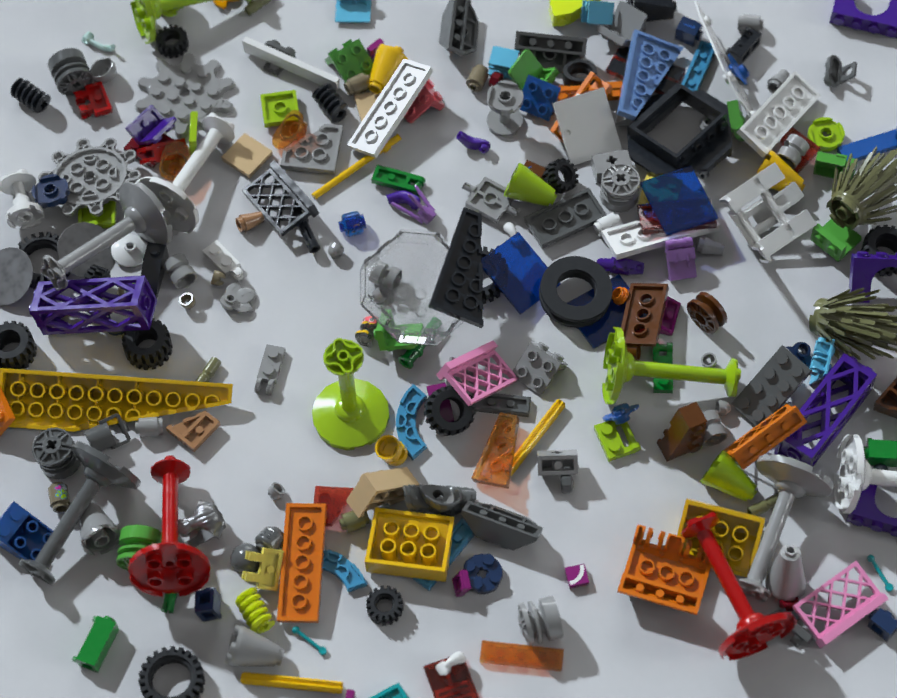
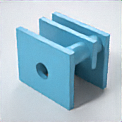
[581,0,614,25]
[488,46,519,80]

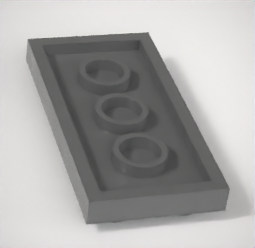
[524,188,607,249]
[731,345,812,426]

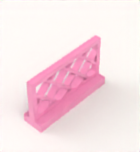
[436,340,519,406]
[792,561,888,648]

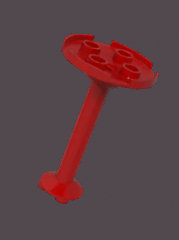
[128,455,211,597]
[681,512,797,661]

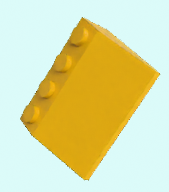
[677,498,765,578]
[364,507,455,582]

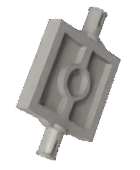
[462,177,519,223]

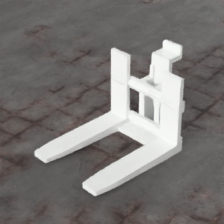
[719,162,817,263]

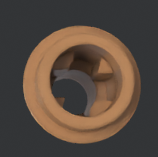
[235,211,264,232]

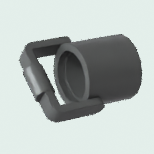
[84,413,131,452]

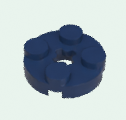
[32,174,70,209]
[463,554,503,595]

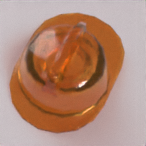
[272,110,308,149]
[159,141,191,182]

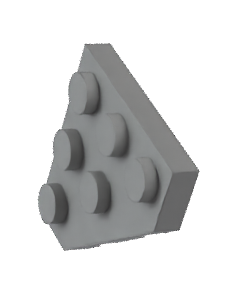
[280,124,343,175]

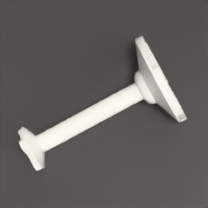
[135,113,235,235]
[833,434,897,514]

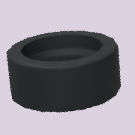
[563,60,597,86]

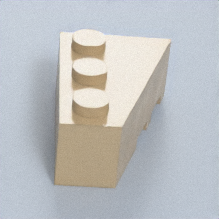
[346,467,419,518]

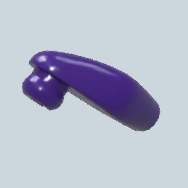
[456,131,491,153]
[386,190,421,210]

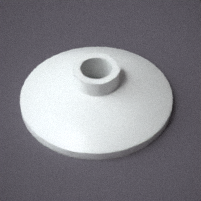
[111,234,147,267]

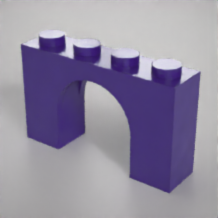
[829,0,897,38]
[849,251,897,303]
[846,484,897,537]

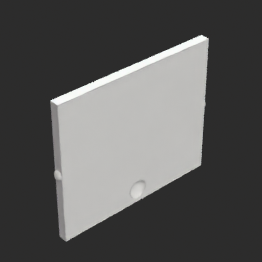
[552,87,622,165]

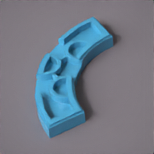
[396,384,427,460]
[323,550,367,593]

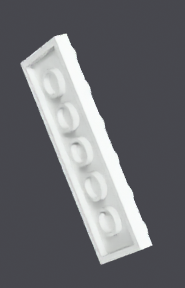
[347,59,433,158]
[736,71,821,158]
[602,201,720,260]

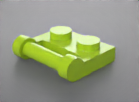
[594,420,641,462]

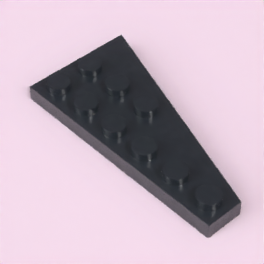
[428,207,484,328]

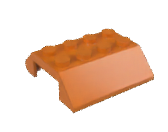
[617,524,711,615]

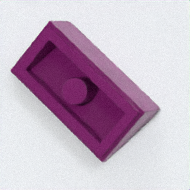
[660,296,681,336]

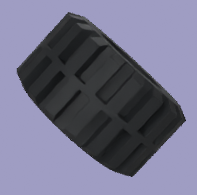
[861,225,897,276]
[122,318,173,370]
[0,321,37,369]
[424,385,476,436]

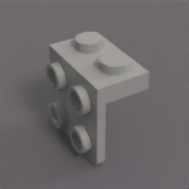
[596,1,647,48]
[513,342,568,394]

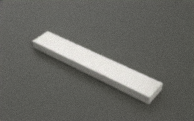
[242,37,340,93]

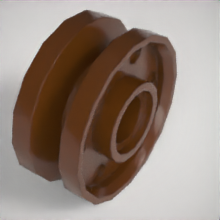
[687,292,728,334]

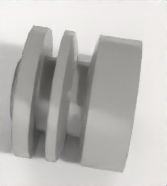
[600,163,640,213]
[518,596,563,646]

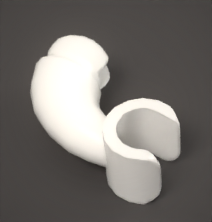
[503,222,523,247]
[435,652,466,676]

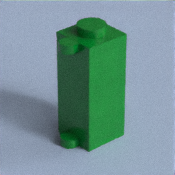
[863,438,897,467]
[72,616,119,673]

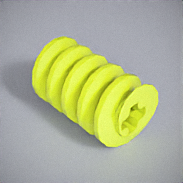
[235,587,275,634]

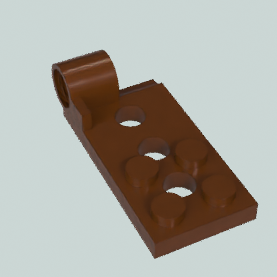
[621,283,669,361]

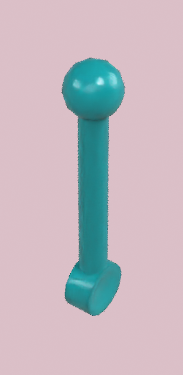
[867,555,894,592]
[292,626,327,655]

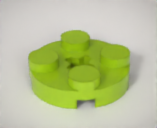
[807,117,845,151]

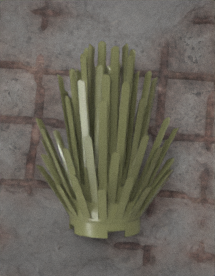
[826,147,897,230]
[809,288,897,363]

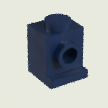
[194,587,222,622]
[867,608,897,642]

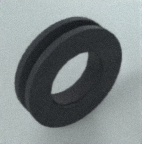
[539,256,613,328]

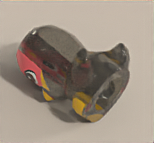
[355,316,378,347]

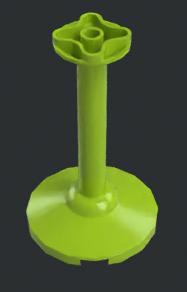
[130,0,252,44]
[602,327,741,405]
[312,338,390,451]

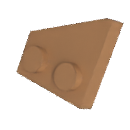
[166,411,221,452]

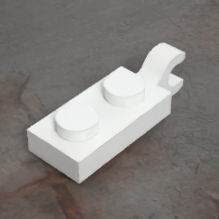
[202,240,245,282]

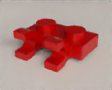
[74,81,113,120]

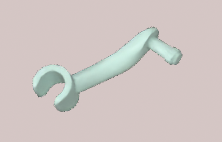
[82,32,116,52]

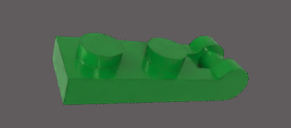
[371,165,426,197]
[653,342,673,393]

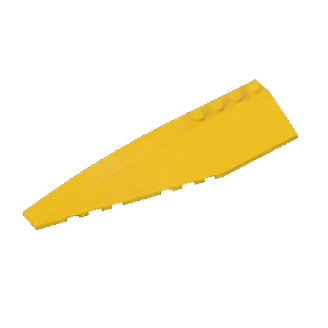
[0,368,233,432]

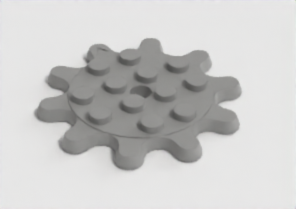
[135,53,235,139]
[38,138,141,217]

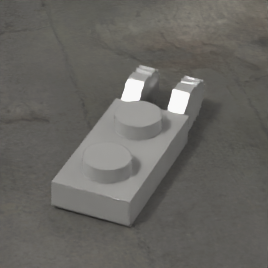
[254,344,286,395]

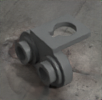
[263,40,296,76]
[823,55,857,88]

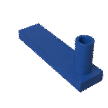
[837,128,897,161]

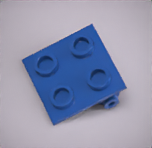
[519,75,561,122]

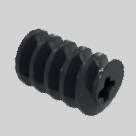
[10,78,51,113]
[312,83,348,123]

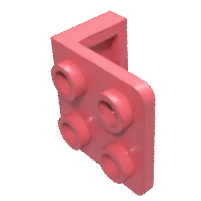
[404,79,445,123]

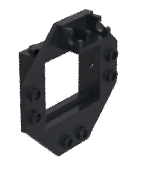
[627,82,733,179]

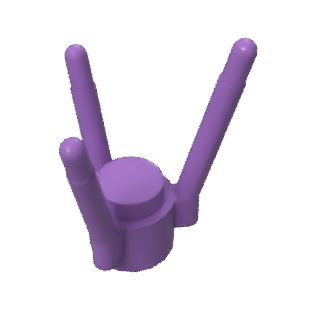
[391,185,437,225]

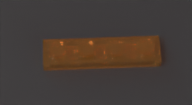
[480,640,564,671]

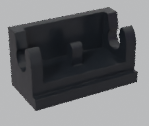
[726,27,762,65]

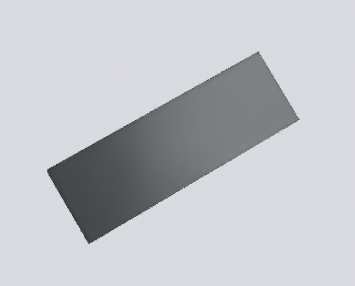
[472,393,531,417]

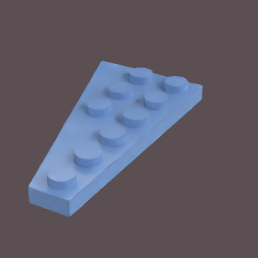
[616,29,683,121]

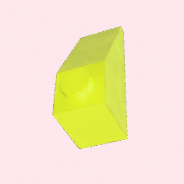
[549,0,601,27]

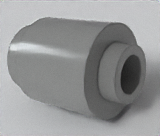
[737,14,764,33]
[135,417,164,437]

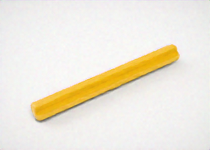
[503,399,565,476]
[241,672,343,694]

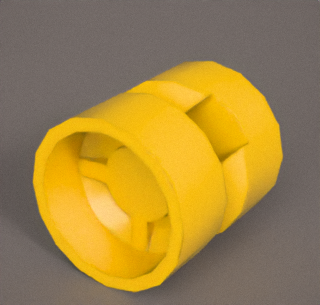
[375,435,408,466]

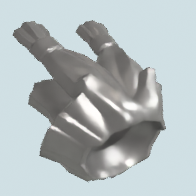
[178,500,226,547]

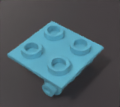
[335,0,371,23]
[809,337,835,385]

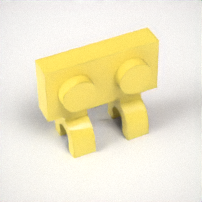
[241,547,284,591]

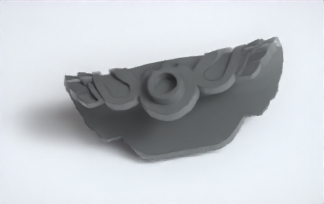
[402,484,476,517]

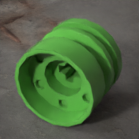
[116,525,162,571]

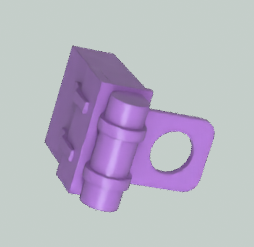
[665,237,697,281]

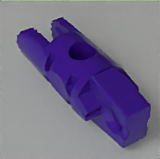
[597,257,644,276]

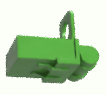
[727,100,746,142]
[813,151,857,179]

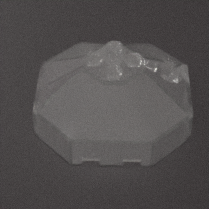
[360,229,464,346]

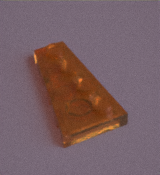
[472,412,520,489]

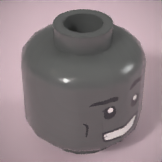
[255,526,284,553]

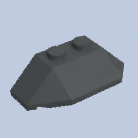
[439,0,479,56]
[514,31,587,72]
[461,501,543,550]

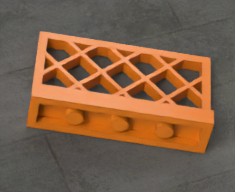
[724,403,807,470]

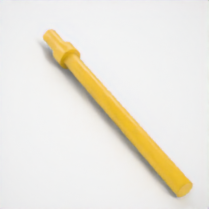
[311,134,401,200]

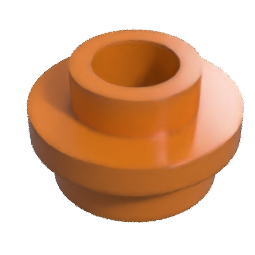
[611,287,629,305]

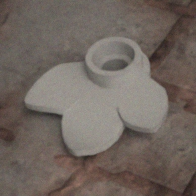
[220,282,256,313]

